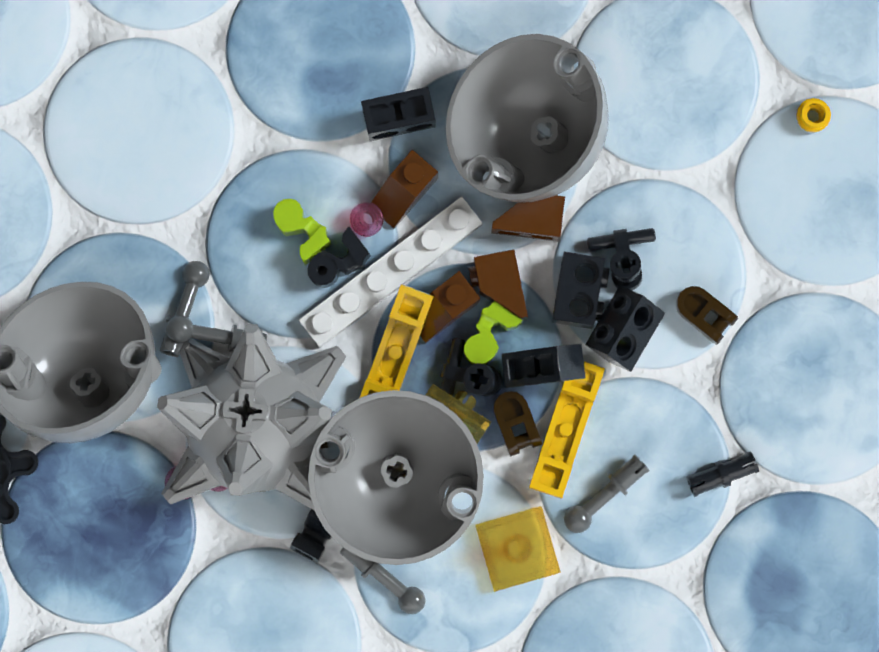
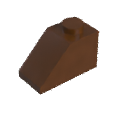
[368,150,438,229]
[491,195,565,242]
[468,249,528,321]
[420,271,480,344]

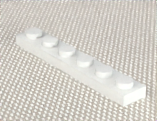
[299,196,483,348]

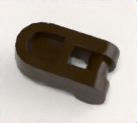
[676,286,739,345]
[493,391,543,457]

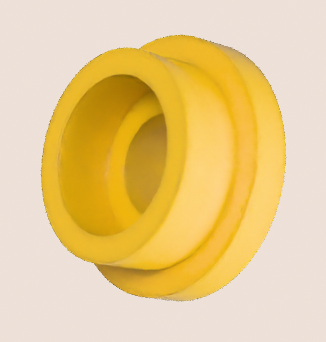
[796,98,831,133]

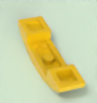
[359,284,434,398]
[529,361,605,499]

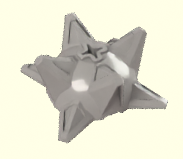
[157,324,346,511]

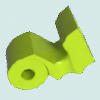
[273,198,332,266]
[464,301,523,365]

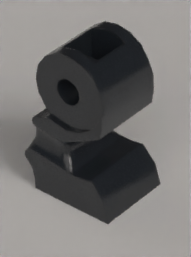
[307,226,371,288]
[290,509,332,564]

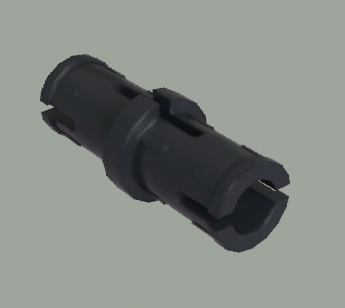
[686,451,759,497]

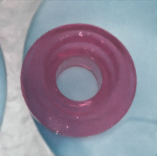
[350,202,384,237]

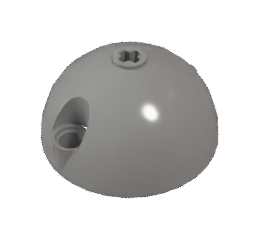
[445,34,609,202]
[0,282,162,443]
[308,390,484,565]

